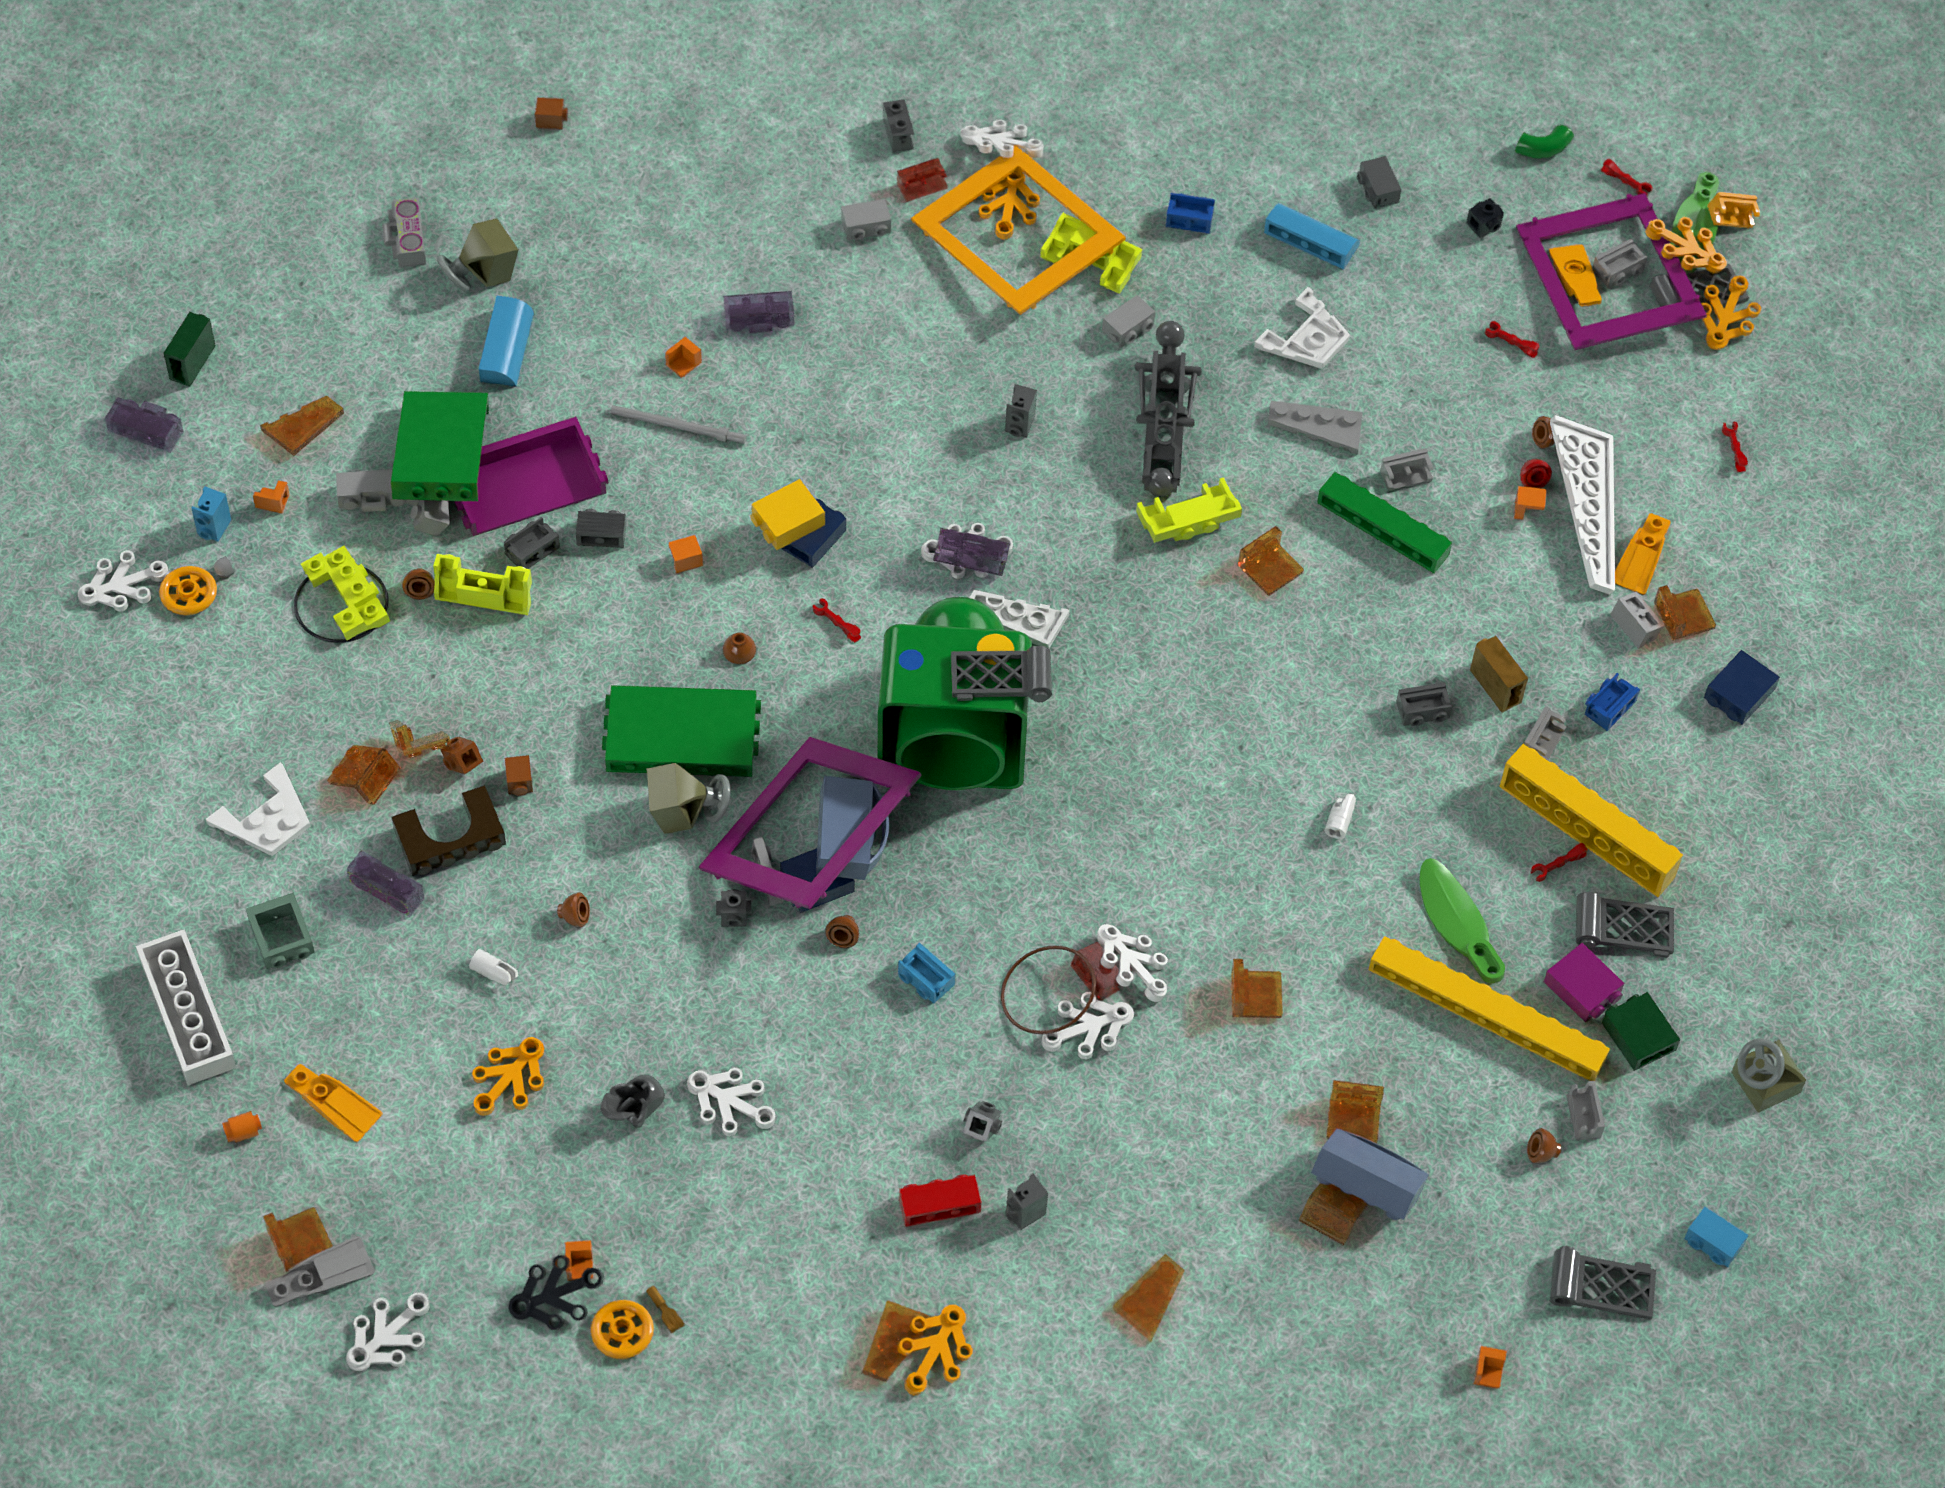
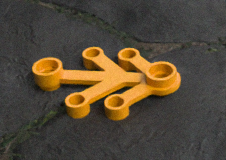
[979,169,1040,240]
[1645,217,1727,273]
[1701,275,1761,350]
[472,1037,544,1116]
[898,1304,973,1395]

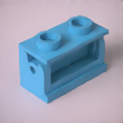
[191,486,231,541]
[898,942,955,1004]
[1684,1206,1749,1268]

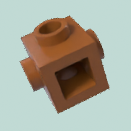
[440,737,484,775]

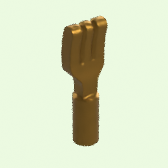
[646,1286,685,1334]

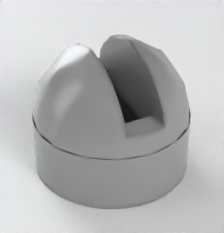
[214,556,234,577]

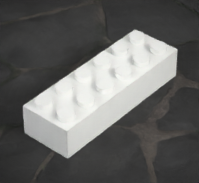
[136,929,236,1086]

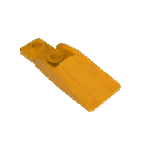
[1549,244,1602,307]
[1615,513,1671,595]
[284,1064,382,1142]

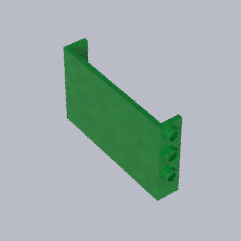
[391,391,489,501]
[602,685,761,777]

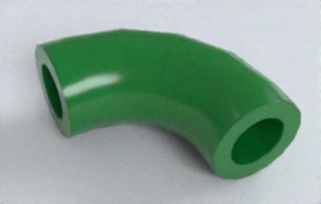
[1515,125,1574,159]

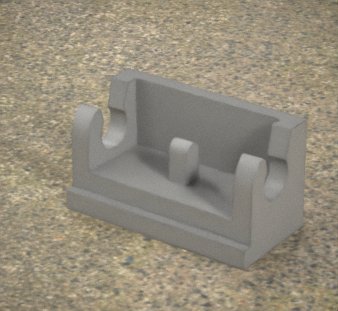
[1380,448,1433,492]
[1610,591,1665,649]
[1524,706,1566,760]
[1566,1081,1605,1141]

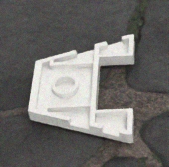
[1254,287,1350,369]
[206,762,310,856]

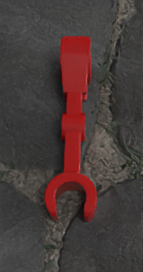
[1601,159,1652,196]
[1485,321,1540,358]
[1722,421,1748,472]
[812,598,861,643]
[1531,843,1588,882]

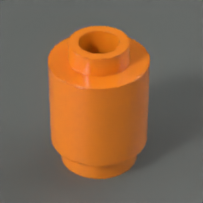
[222,1111,262,1143]

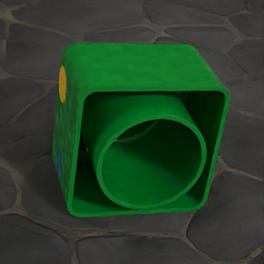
[877,597,1032,790]

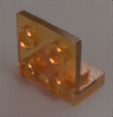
[1238,526,1304,596]
[1654,585,1716,641]
[389,720,451,758]
[327,745,401,805]
[1231,959,1283,1018]
[1326,1080,1384,1144]
[1298,1183,1368,1245]
[263,1207,333,1272]

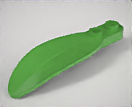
[1670,172,1719,274]
[1419,858,1505,984]

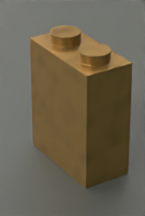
[1470,636,1528,713]

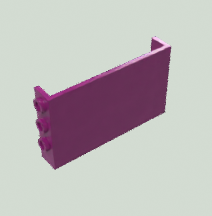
[454,417,609,536]

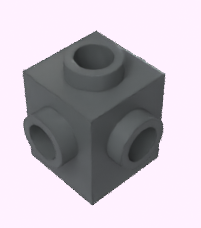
[716,889,751,927]
[963,1102,1002,1142]

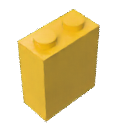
[750,479,825,550]

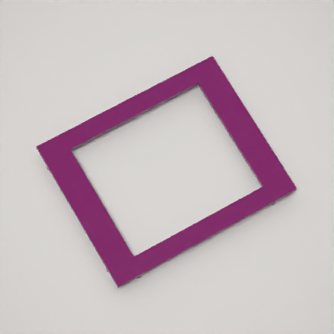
[1516,193,1707,350]
[699,737,921,909]

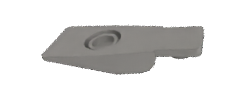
[265,1236,375,1307]

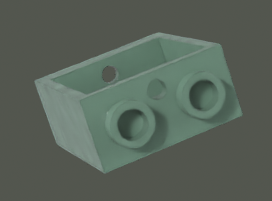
[246,892,315,969]

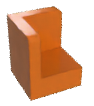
[665,337,702,378]
[253,480,290,514]
[1514,486,1546,520]
[669,535,703,573]
[565,1240,593,1281]
[1474,1346,1507,1389]

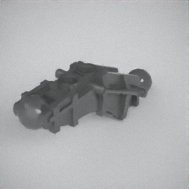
[1135,320,1202,497]

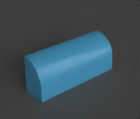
[1264,203,1360,270]
[479,295,534,387]

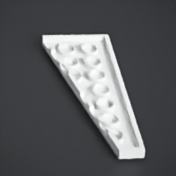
[1550,415,1615,595]

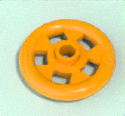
[159,566,217,615]
[590,1300,654,1359]

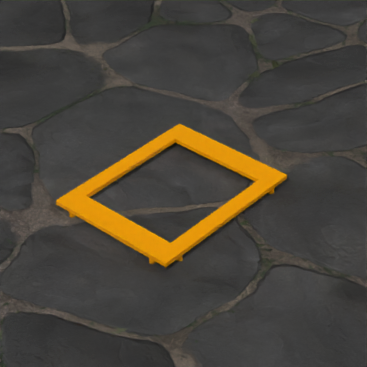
[911,145,1126,315]

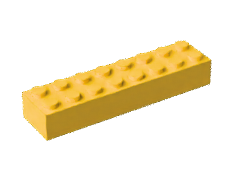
[1499,744,1683,897]

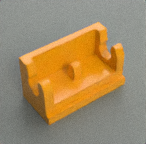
[1707,192,1760,228]

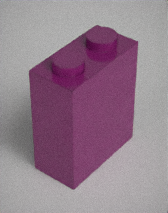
[1543,943,1625,1023]

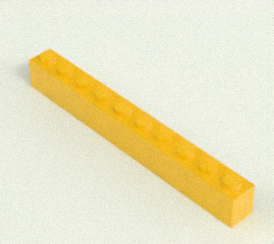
[1368,936,1610,1081]

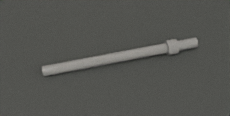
[610,405,747,444]

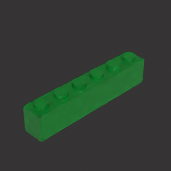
[1317,472,1452,574]

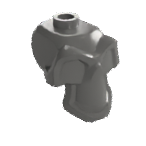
[601,1074,665,1128]

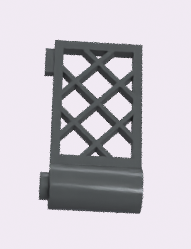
[1649,264,1749,312]
[951,646,1052,703]
[1576,892,1674,958]
[1550,1246,1656,1319]

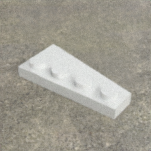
[969,590,1070,649]

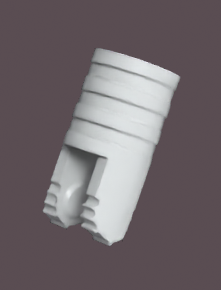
[1324,794,1356,839]
[469,949,519,985]

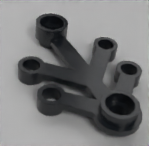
[508,1255,604,1330]

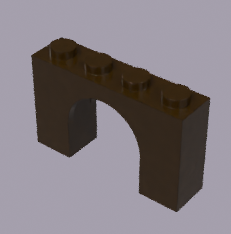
[391,785,506,876]

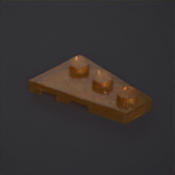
[260,395,344,456]
[1113,1254,1185,1343]
[861,1300,932,1382]

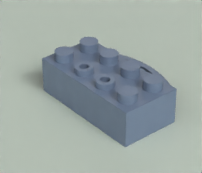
[816,776,889,880]
[1311,1128,1429,1220]

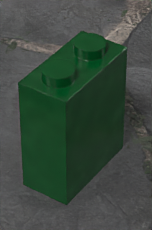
[163,311,216,387]
[1602,992,1680,1071]

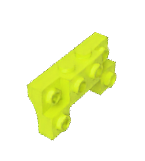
[1040,213,1142,294]
[1136,477,1242,543]
[301,545,390,640]
[433,554,532,615]

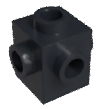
[1466,198,1504,238]

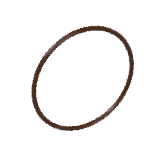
[1001,945,1096,1034]

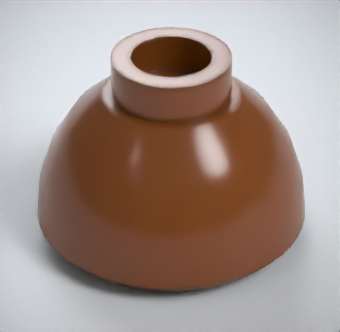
[1532,416,1555,449]
[402,568,435,600]
[723,632,756,664]
[557,892,590,927]
[825,915,859,948]
[1527,1128,1561,1164]

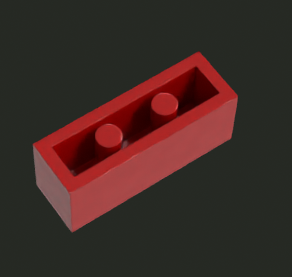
[899,1174,982,1227]

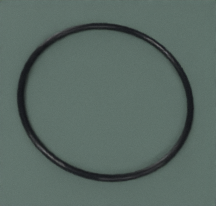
[294,567,388,643]

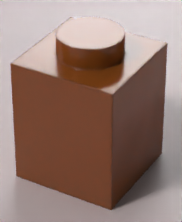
[535,97,568,130]
[505,755,533,796]

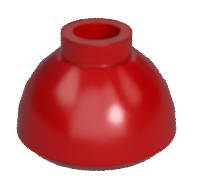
[1520,459,1552,489]

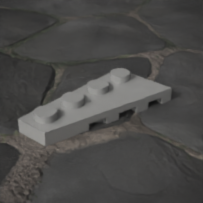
[1268,401,1362,455]

